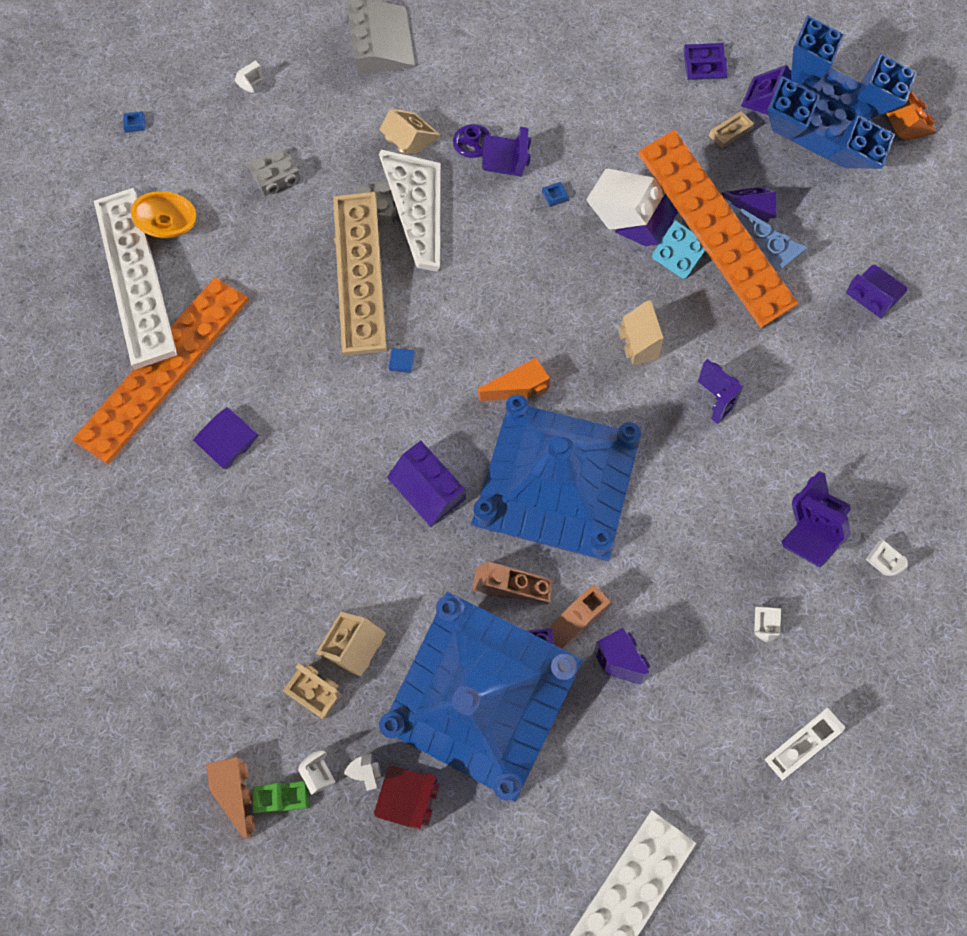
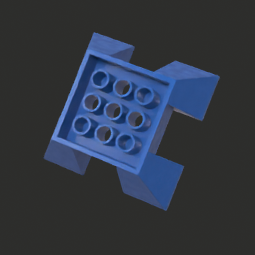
[768,15,917,169]

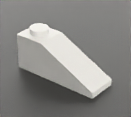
[765,707,845,781]

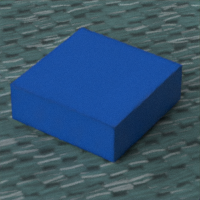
[123,111,145,133]
[542,182,569,207]
[389,348,415,373]

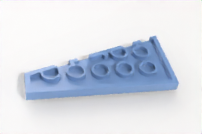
[724,198,807,273]

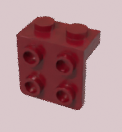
[374,766,440,831]

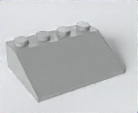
[347,0,415,75]

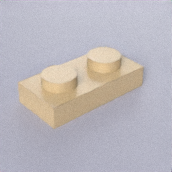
[709,111,754,149]

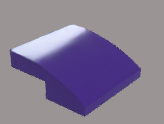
[683,43,728,80]
[193,407,259,469]

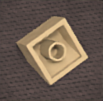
[379,109,440,155]
[619,300,664,365]
[316,612,386,676]

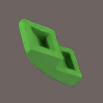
[253,781,310,814]

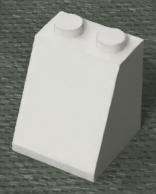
[586,169,665,230]

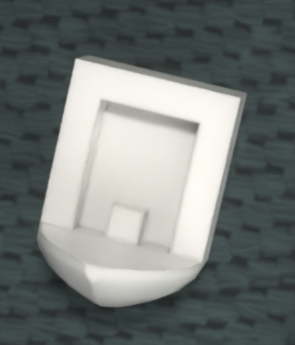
[235,61,264,93]
[865,540,908,576]
[754,607,781,643]
[298,751,335,794]
[344,754,381,791]

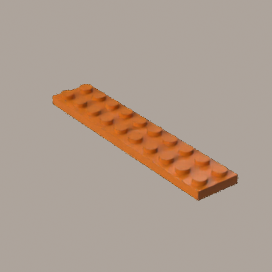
[638,129,799,328]
[72,277,249,465]

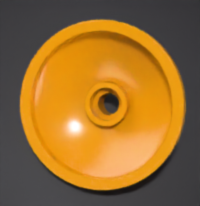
[131,191,196,238]

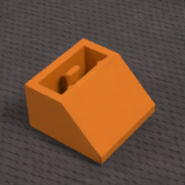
[886,91,936,141]

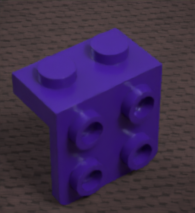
[482,127,531,177]
[846,265,907,319]
[792,471,851,524]
[782,496,851,567]

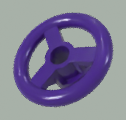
[453,124,492,158]

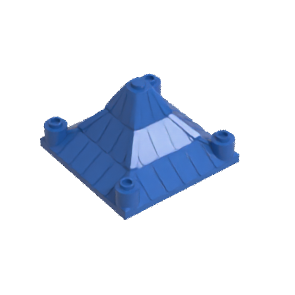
[471,395,641,562]
[379,592,583,802]

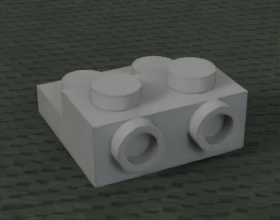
[247,147,301,196]
[355,180,398,225]

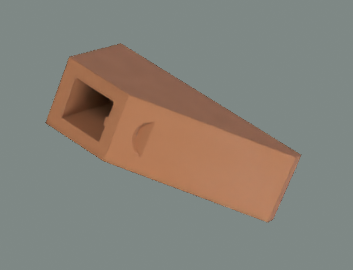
[472,561,552,603]
[548,584,611,650]
[206,757,255,839]

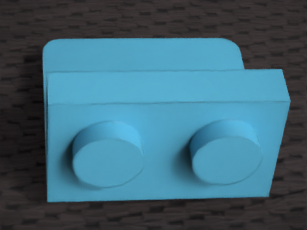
[652,221,706,279]

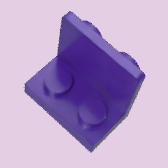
[698,359,743,424]

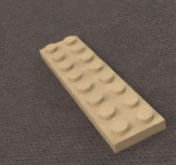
[333,192,387,356]

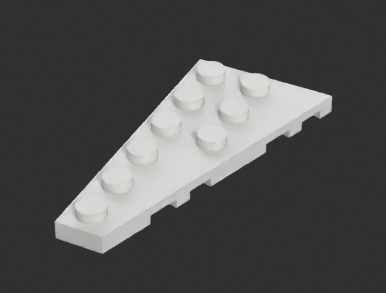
[379,150,440,272]

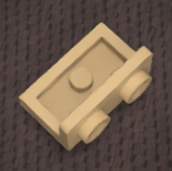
[283,663,342,720]

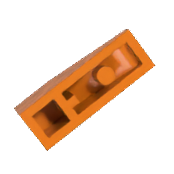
[478,358,550,401]

